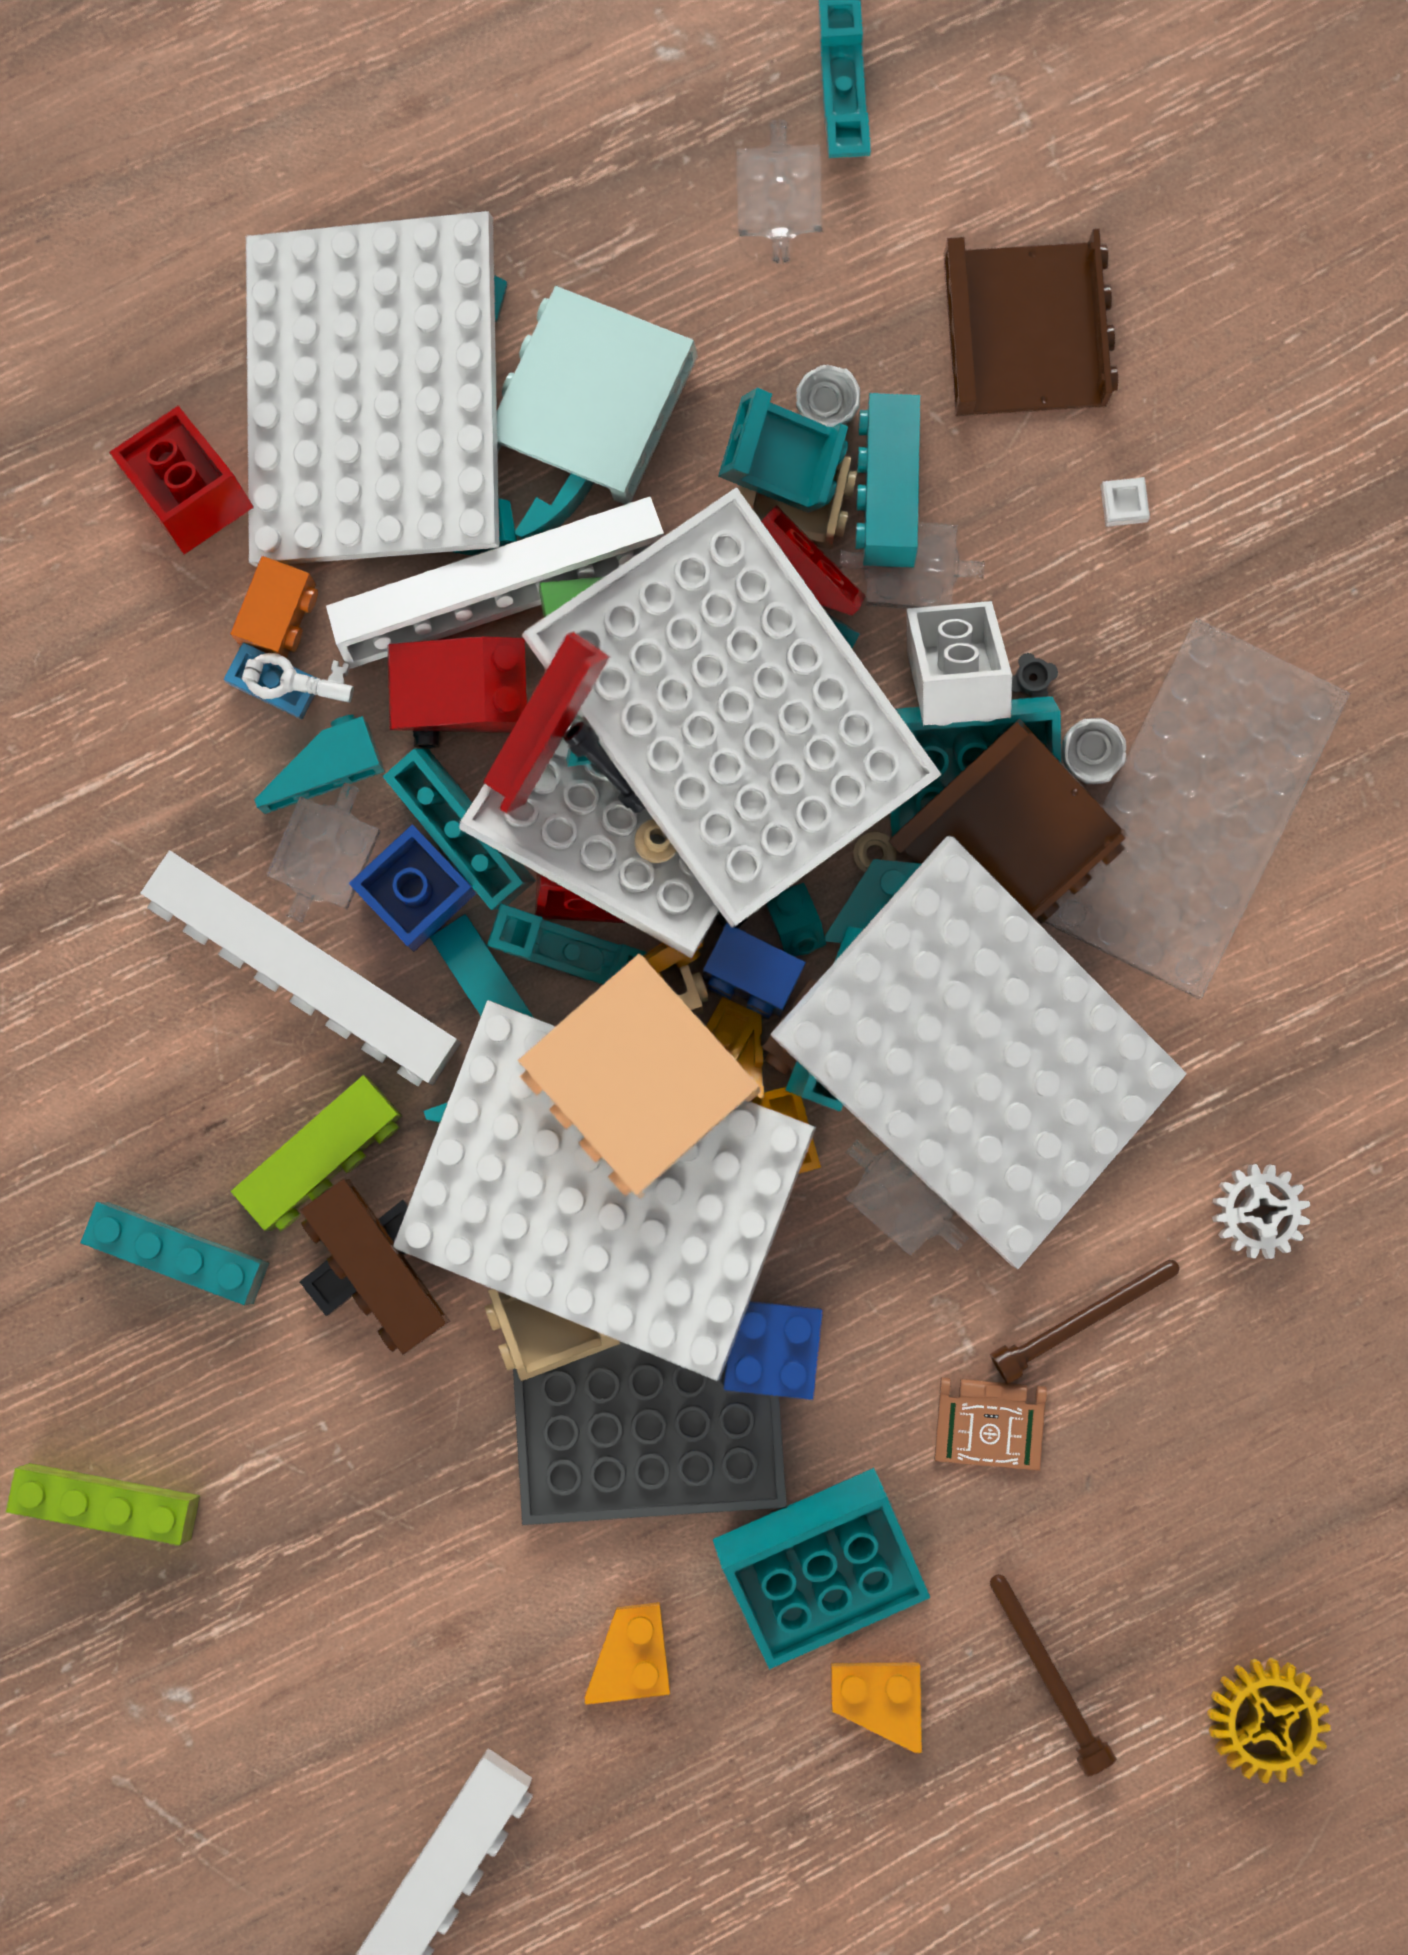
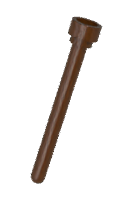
[990,1260,1180,1384]
[990,1574,1117,1777]

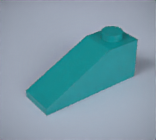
[254,715,385,814]

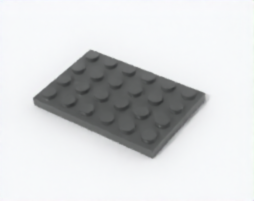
[513,1341,787,1525]

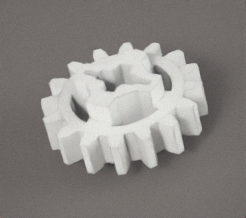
[1212,1164,1310,1259]

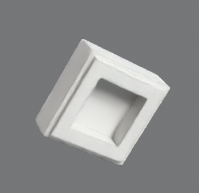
[1100,477,1150,527]

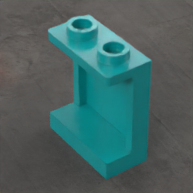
[718,387,848,513]

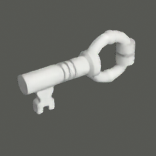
[242,652,354,703]

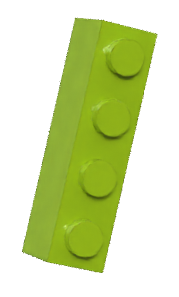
[230,1075,402,1232]
[6,1463,200,1546]

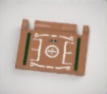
[934,1377,1047,1471]

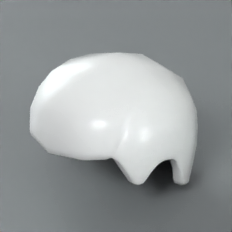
[796,365,860,427]
[1061,718,1126,784]

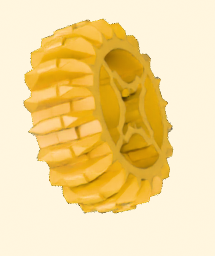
[1207,1658,1331,1784]

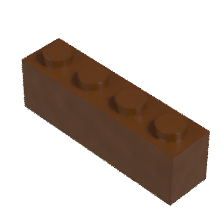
[300,1179,451,1355]

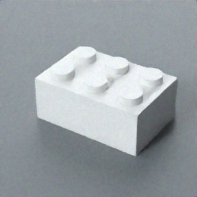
[906,601,1012,726]

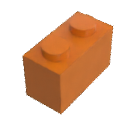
[230,556,318,659]

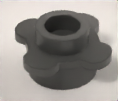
[1012,653,1058,698]

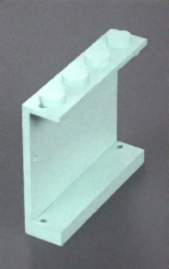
[497,286,698,504]

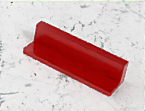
[483,632,610,814]

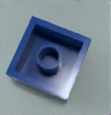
[348,824,477,952]
[703,923,806,1019]
[723,1301,823,1400]

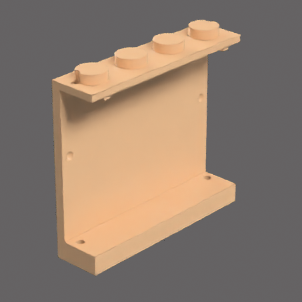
[517,953,761,1199]

